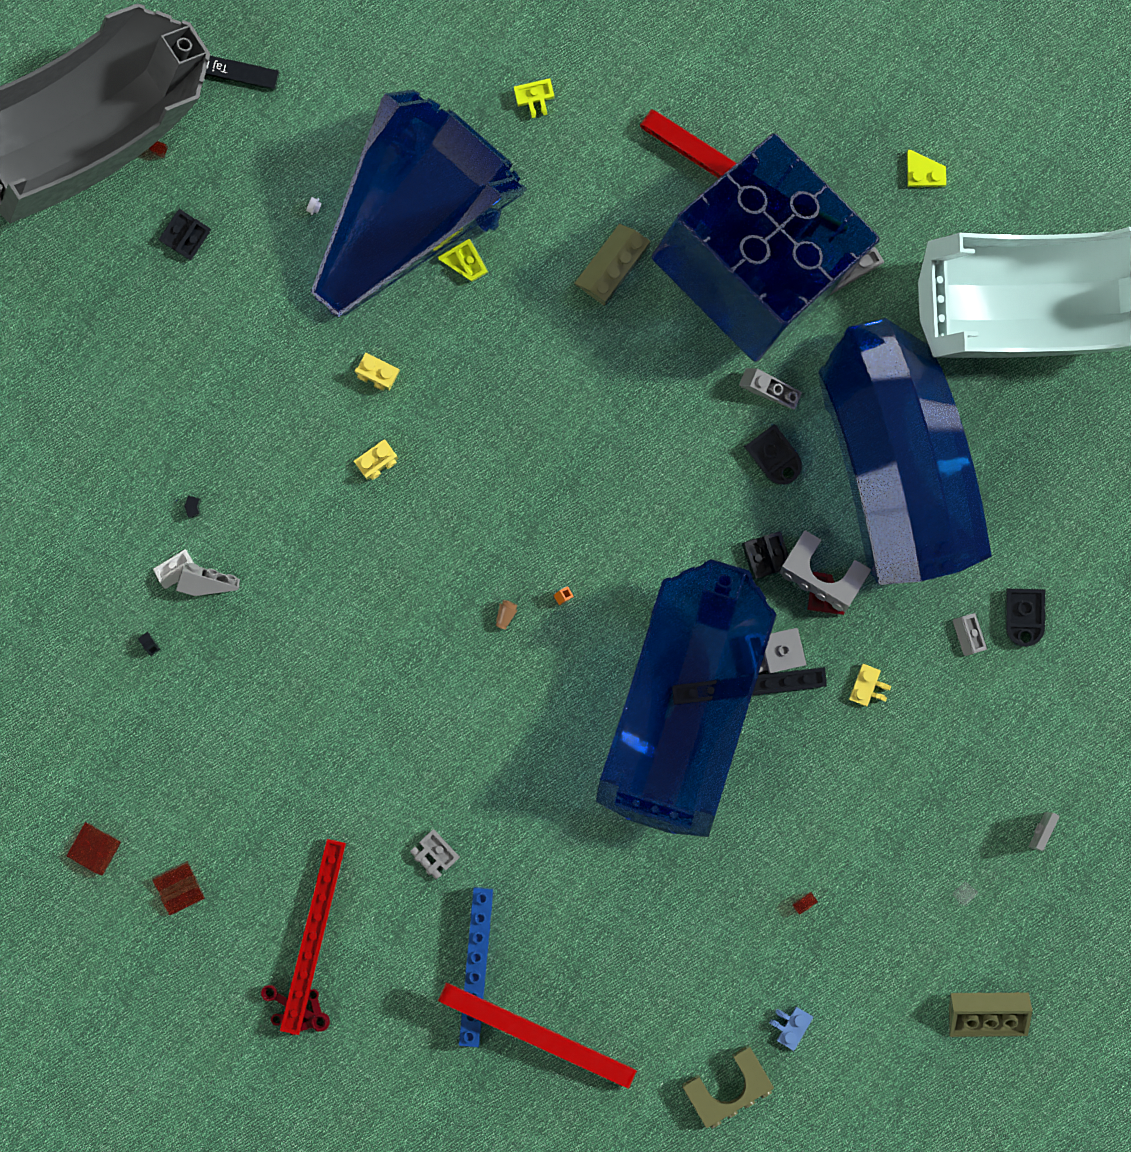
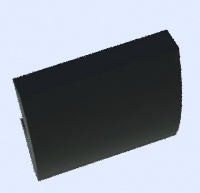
[158,208,212,261]
[742,531,789,580]

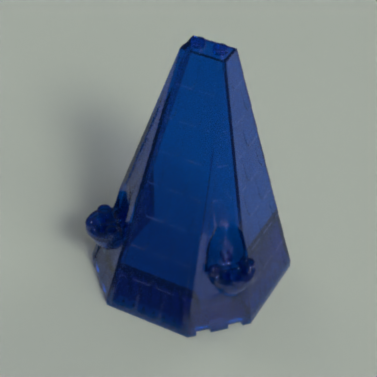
[311,89,527,317]

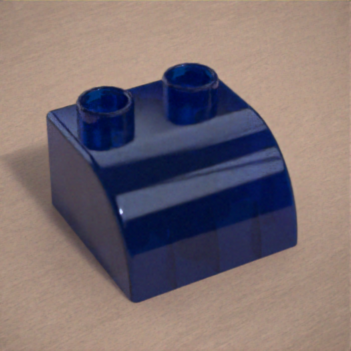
[652,133,880,362]

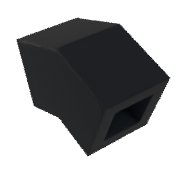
[184,495,201,519]
[138,632,161,656]

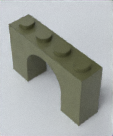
[682,1045,774,1129]

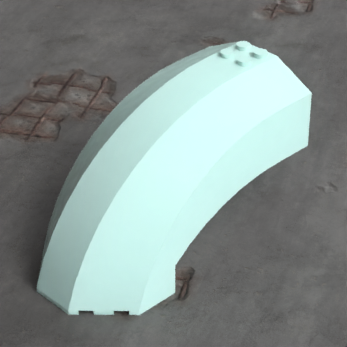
[918,227,1131,358]

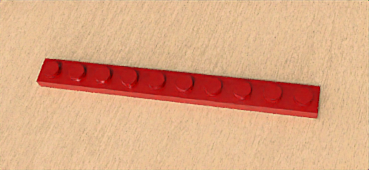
[280,839,346,1035]

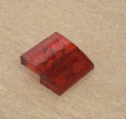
[67,822,121,876]
[152,861,205,915]

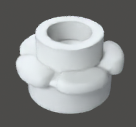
[306,197,322,215]

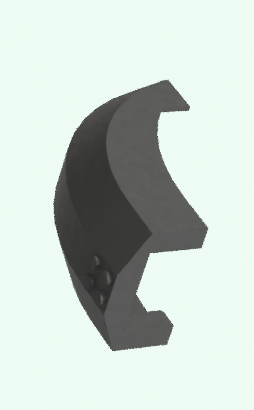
[0,3,210,223]

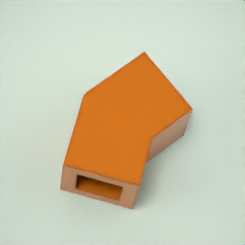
[553,586,574,606]

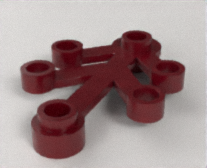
[261,982,330,1035]

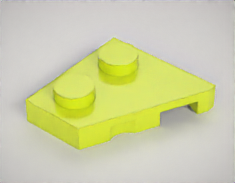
[907,150,946,187]
[438,239,489,282]

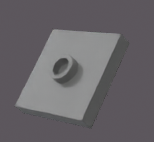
[760,628,806,674]
[1028,812,1059,851]

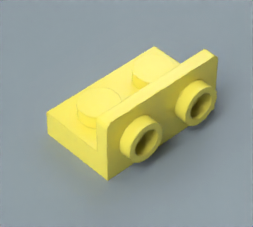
[355,353,400,391]
[354,439,399,480]

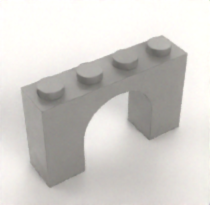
[779,530,871,613]

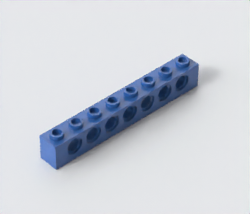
[459,887,494,1047]

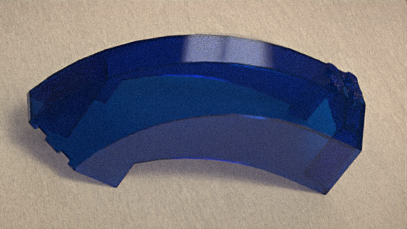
[818,318,992,585]
[595,559,777,837]

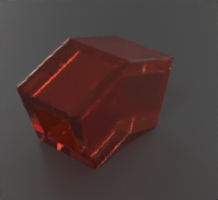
[149,141,168,158]
[792,892,818,915]

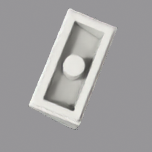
[153,549,195,589]

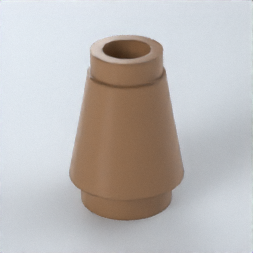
[495,600,518,630]

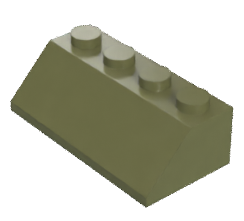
[574,224,650,306]
[949,992,1033,1037]

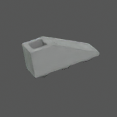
[739,368,802,410]
[176,562,240,596]

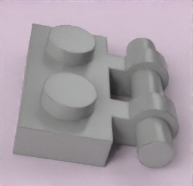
[410,829,460,880]

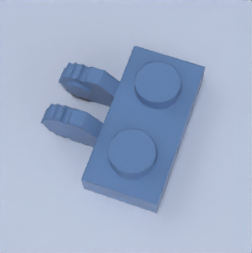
[769,1007,813,1051]

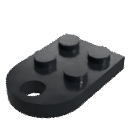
[744,424,802,485]
[1005,588,1045,647]

